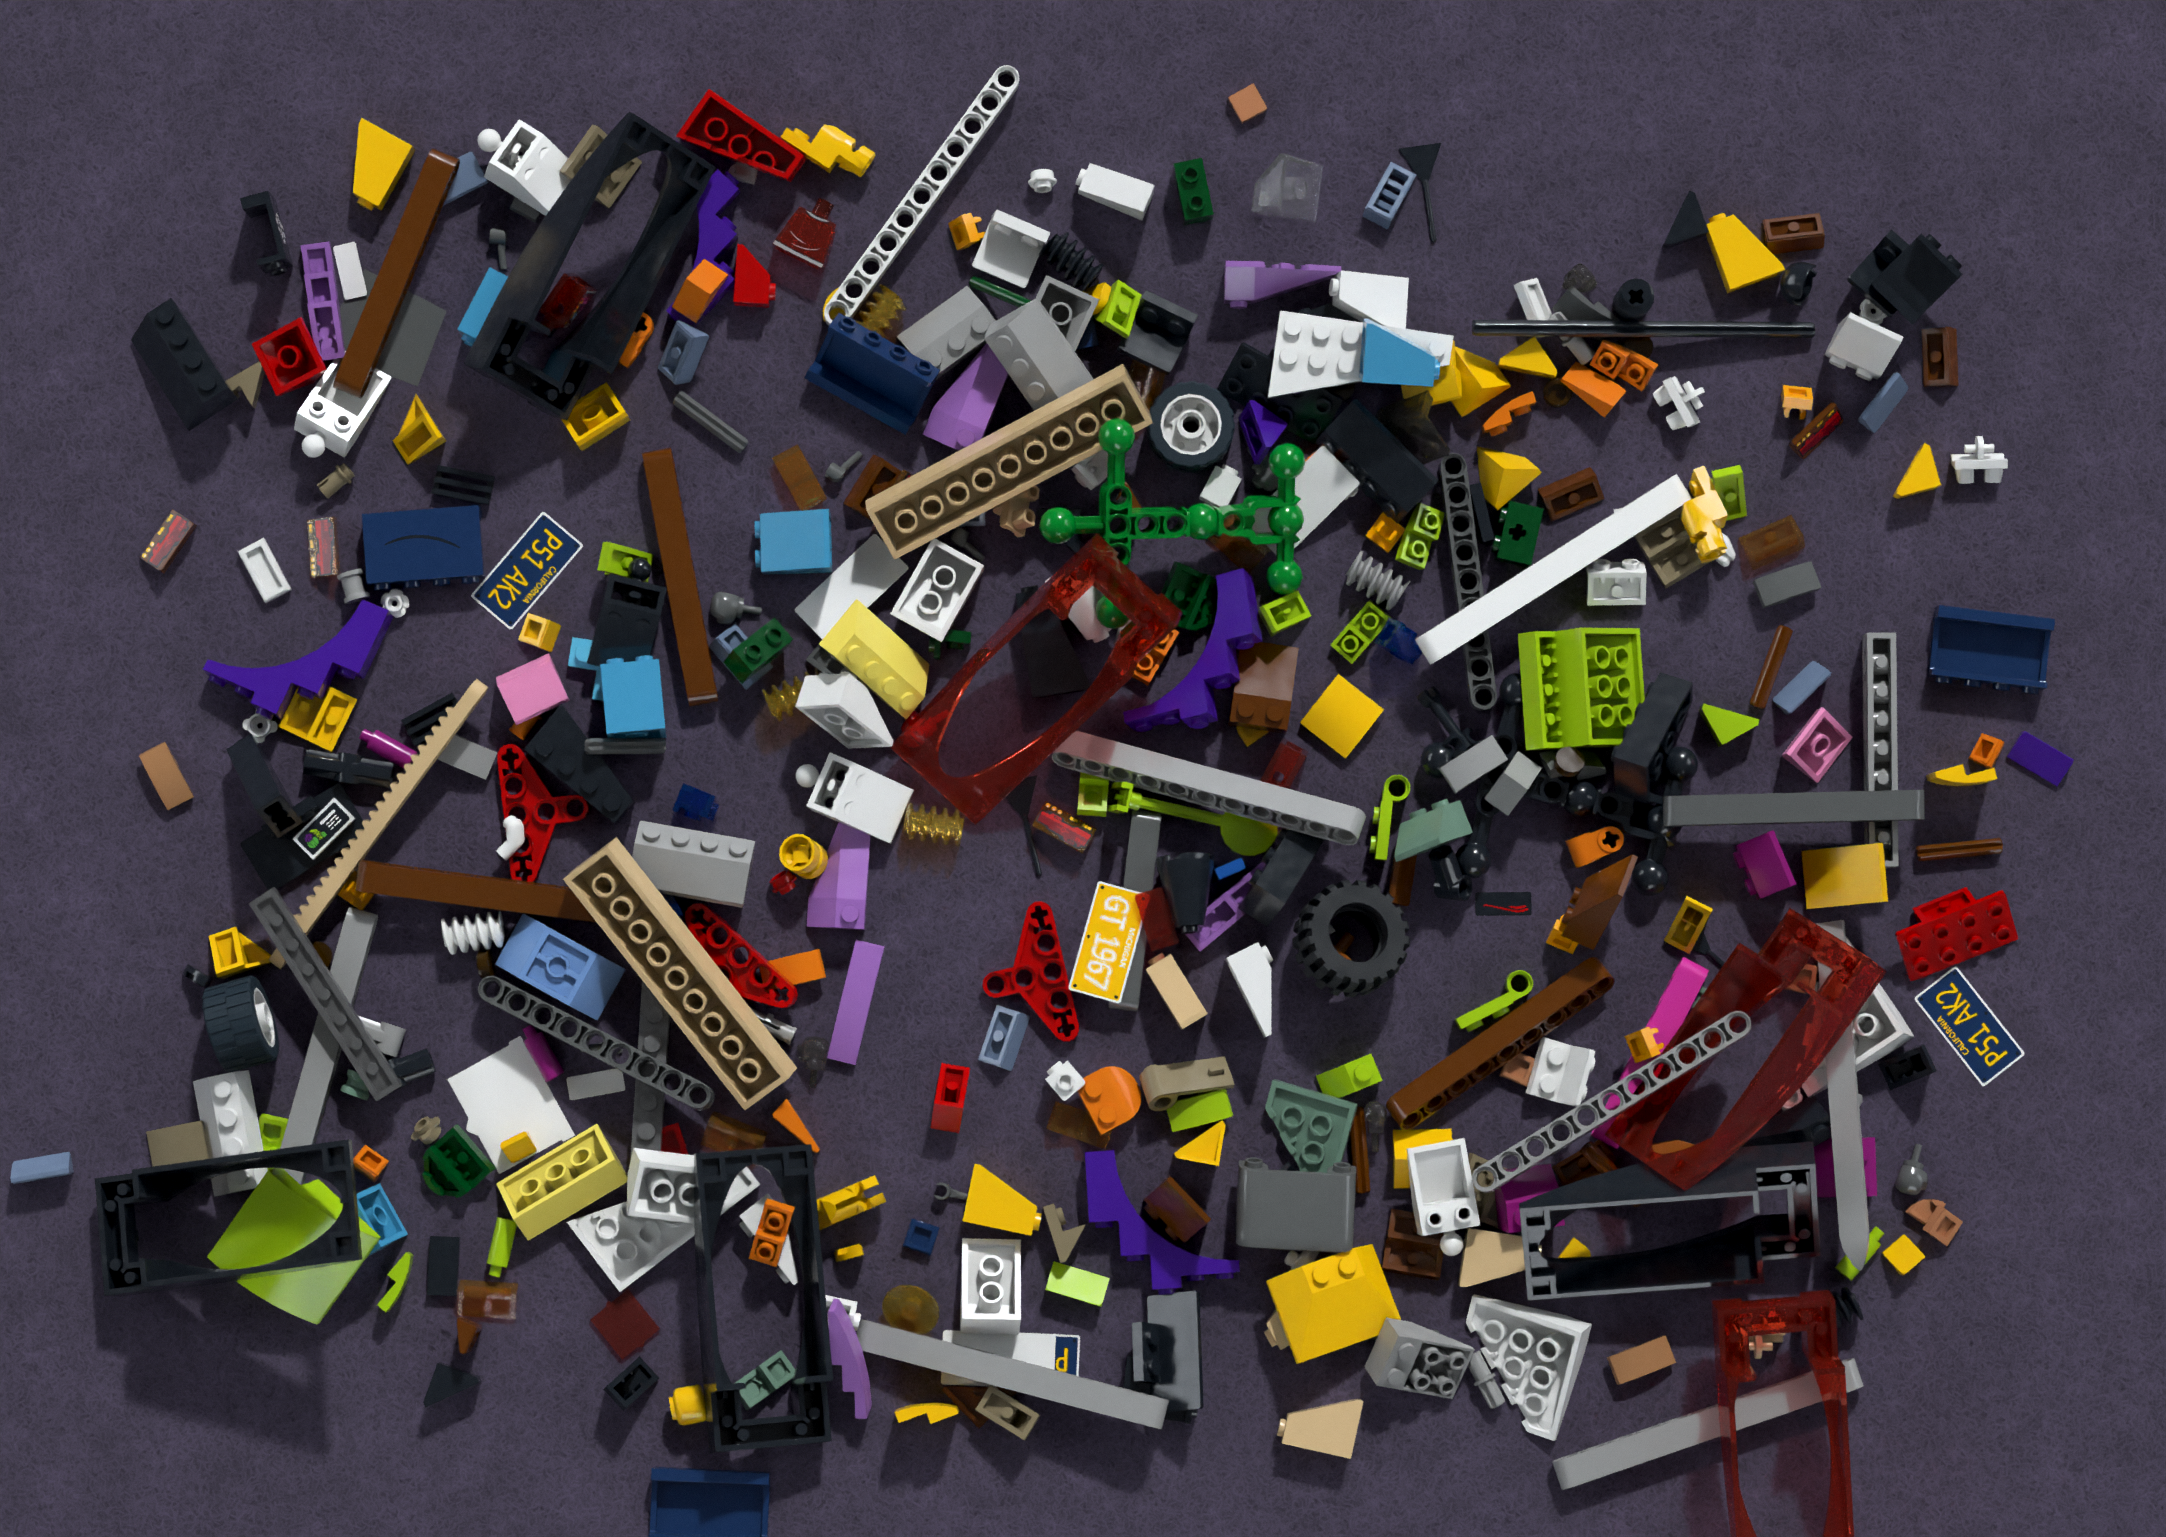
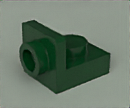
[929,630,972,660]

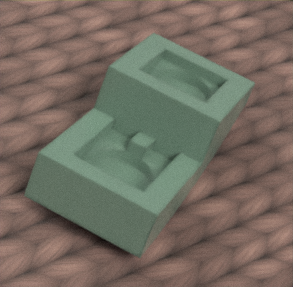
[736,1350,795,1411]

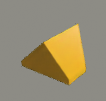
[1451,346,1511,417]
[392,394,446,465]
[1477,446,1542,510]
[209,926,271,979]
[1173,1120,1226,1166]

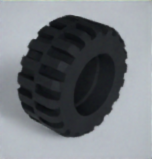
[1292,880,1410,997]

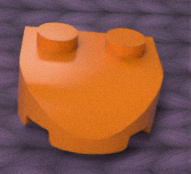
[1077,1066,1141,1136]

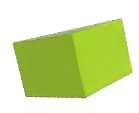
[1258,591,1311,637]
[1699,703,1760,747]

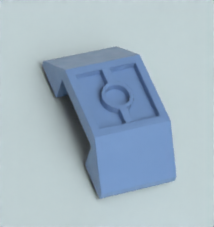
[495,913,626,1021]

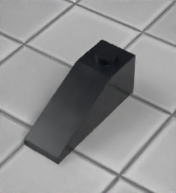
[1737,1095,1832,1147]

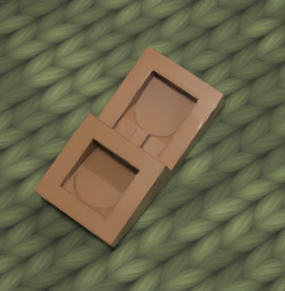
[139,742,194,810]
[1607,1335,1676,1385]

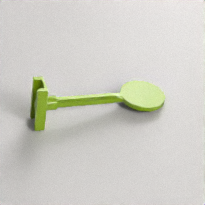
[1107,781,1278,856]

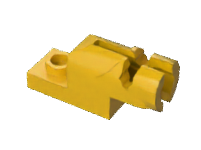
[780,125,876,177]
[1681,466,1728,563]
[817,1175,886,1230]

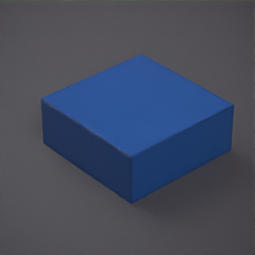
[1214,858,1246,881]

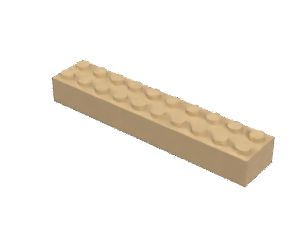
[865,364,1153,560]
[563,837,797,1110]

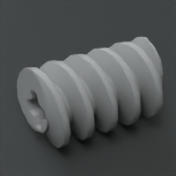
[1346,550,1410,611]

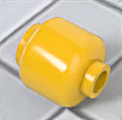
[669,1385,706,1426]

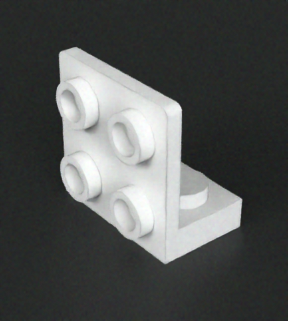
[972,210,1050,288]
[1525,1037,1595,1107]

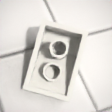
[1825,312,1904,381]
[890,539,984,642]
[795,671,894,749]
[1225,942,1273,1038]
[960,1238,1021,1335]

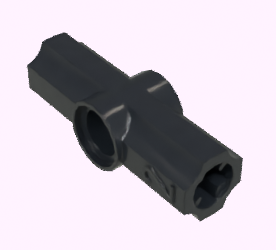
[303,749,395,788]

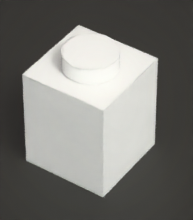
[1199,464,1242,508]

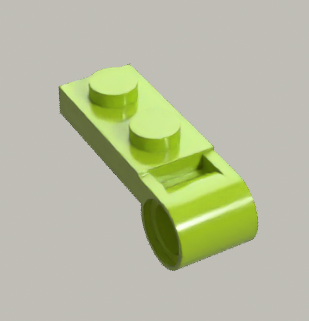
[1369,775,1410,861]
[1454,970,1533,1032]

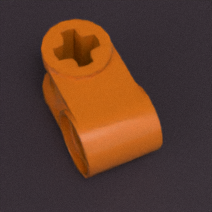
[619,312,654,368]
[1565,826,1624,868]

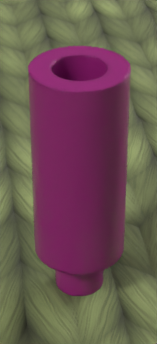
[359,729,418,769]
[523,1025,565,1083]

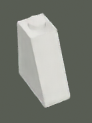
[1075,163,1155,221]
[1329,270,1409,329]

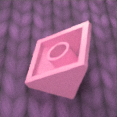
[496,653,570,725]
[1782,707,1853,783]

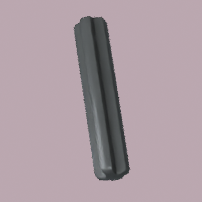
[673,391,748,453]
[584,738,666,754]

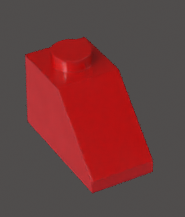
[733,244,776,308]
[930,1063,970,1133]

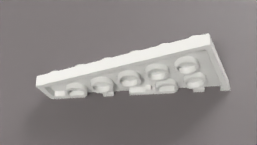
[1267,311,1454,398]
[567,1167,761,1292]

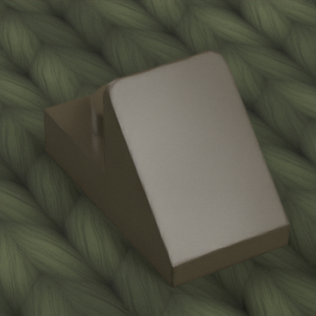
[226,362,265,409]
[1043,1203,1085,1263]
[975,1385,1041,1441]

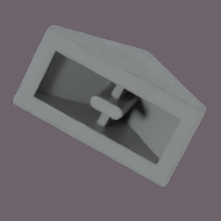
[1484,751,1542,816]

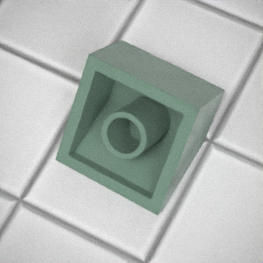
[1394,799,1473,862]

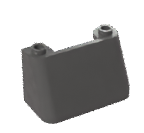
[1235,1157,1356,1252]

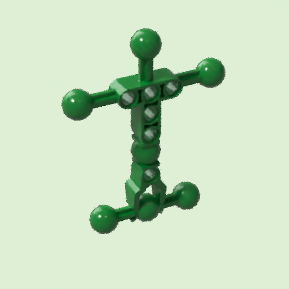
[1039,418,1306,629]

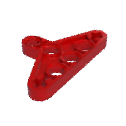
[497,744,589,882]
[983,901,1079,1042]
[685,903,798,1008]

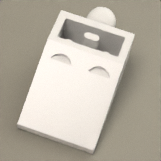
[477,119,570,216]
[294,351,392,458]
[796,753,914,844]
[1406,1138,1480,1256]

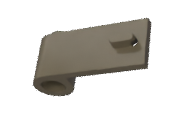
[1139,1056,1235,1111]

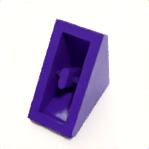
[1238,400,1288,465]

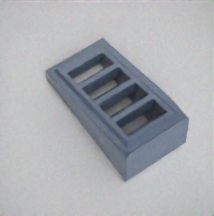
[1363,162,1416,229]

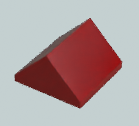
[252,317,327,396]

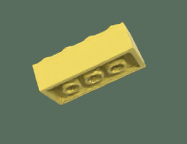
[819,599,930,719]
[496,1124,627,1241]

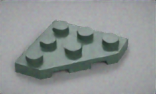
[1265,1079,1358,1173]

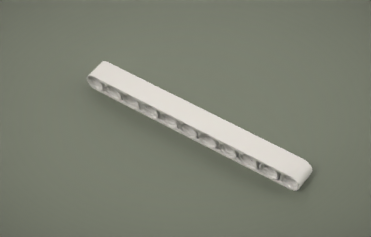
[824,65,1019,326]
[1415,474,1692,665]

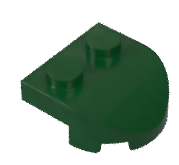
[1152,561,1218,630]
[422,1124,496,1198]

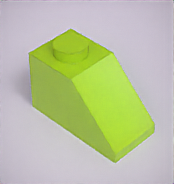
[1316,1054,1383,1098]

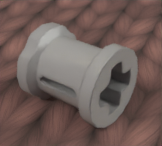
[337,568,370,604]

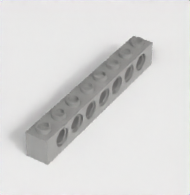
[1862,633,1899,868]

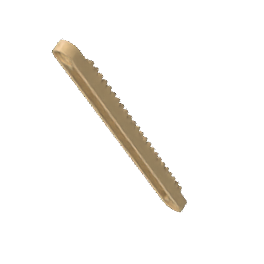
[269,679,489,970]

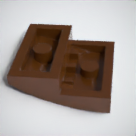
[1382,1209,1444,1281]

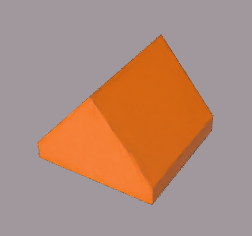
[1968,733,2005,769]
[353,1145,389,1183]

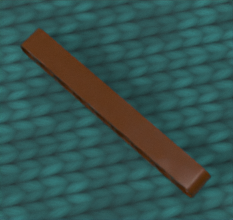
[333,149,460,399]
[642,447,719,707]
[355,860,597,923]
[1386,957,1615,1130]

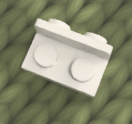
[1586,559,1647,606]

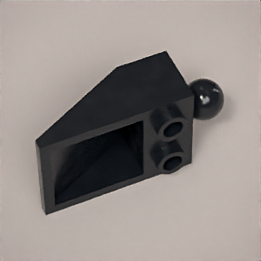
[587,558,667,667]

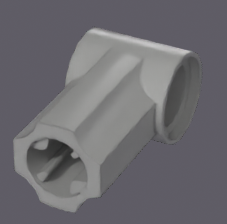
[359,1016,406,1057]

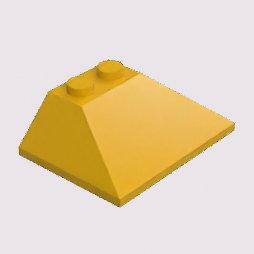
[1266,1244,1401,1364]

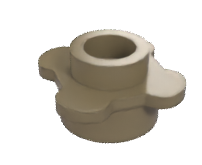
[411,1116,441,1144]

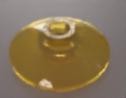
[882,1285,940,1335]

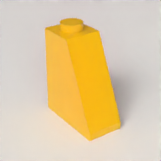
[353,118,415,211]
[1706,213,1785,293]
[963,1164,1042,1236]

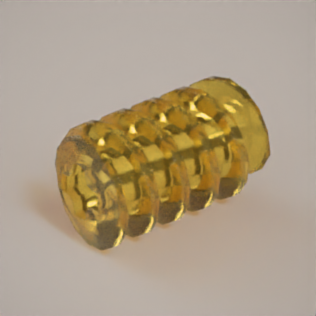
[855,284,907,339]
[762,668,819,722]
[903,802,965,847]

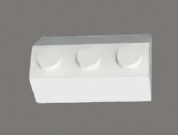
[627,1148,694,1224]

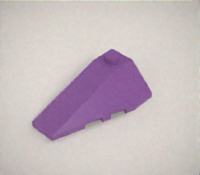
[1224,261,1341,309]
[923,343,1009,451]
[807,822,871,930]

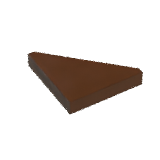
[941,1386,1017,1429]

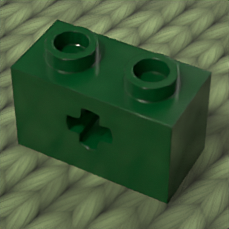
[1173,158,1214,225]
[1491,501,1544,568]
[724,617,793,684]

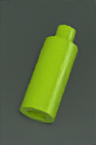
[486,1217,517,1277]
[1835,1226,1884,1281]

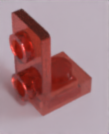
[1135,887,1179,952]

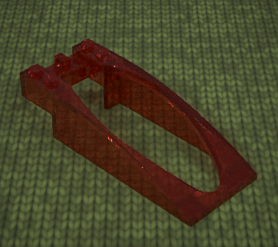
[890,533,1182,825]
[1604,908,1886,1191]
[1712,1290,1854,1537]

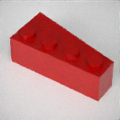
[676,89,807,182]

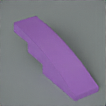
[300,241,345,361]
[1185,862,1265,952]
[827,940,884,1065]
[828,1298,872,1419]

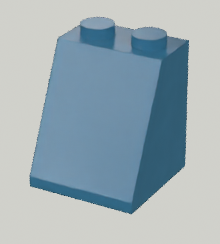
[457,267,546,347]
[1359,319,1440,387]
[755,509,832,574]
[600,655,667,738]
[357,1183,408,1256]

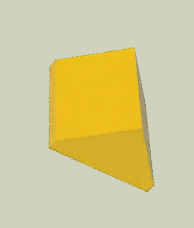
[561,382,631,451]
[1393,1129,1452,1189]

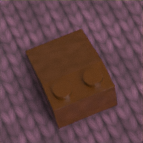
[1228,642,1299,734]
[1561,854,1638,950]
[1143,1176,1211,1243]

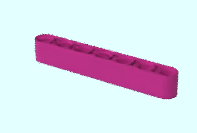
[1591,957,1709,1149]

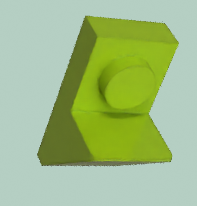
[1093,279,1142,339]
[1711,465,1747,521]
[597,542,654,583]

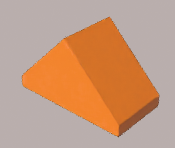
[672,259,729,323]

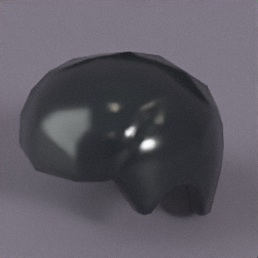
[1780,262,1817,306]

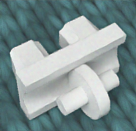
[1653,376,1705,430]
[1951,436,2008,484]

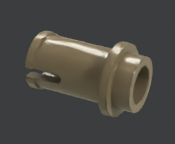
[317,463,355,499]

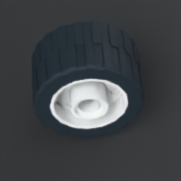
[1147,381,1235,473]
[202,976,279,1073]

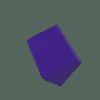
[2007,731,2074,787]

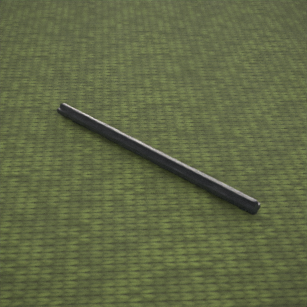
[1471,320,1815,338]

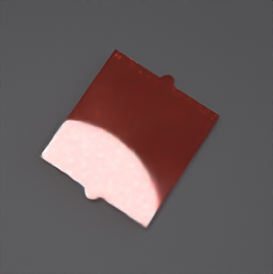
[590,1289,660,1360]

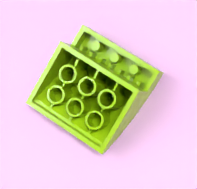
[1518,628,1645,750]
[207,1168,381,1324]

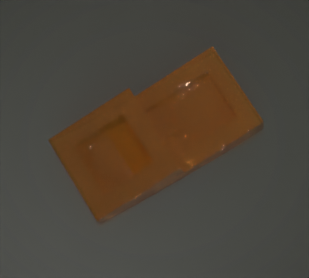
[772,444,827,511]
[1046,1101,1112,1149]

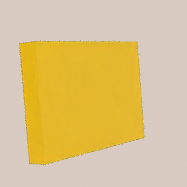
[1802,843,1888,909]

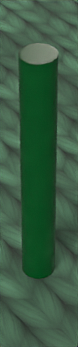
[969,276,1031,308]

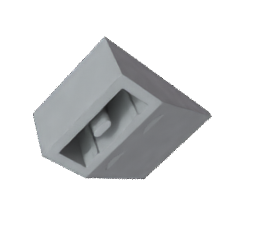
[1365,1317,1475,1399]

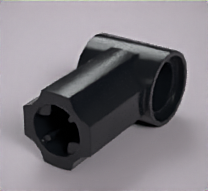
[1428,845,1472,901]
[387,1048,436,1090]

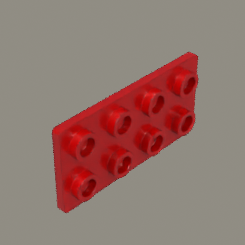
[1895,887,2018,981]

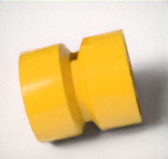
[779,834,828,879]

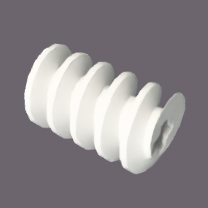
[441,910,505,955]

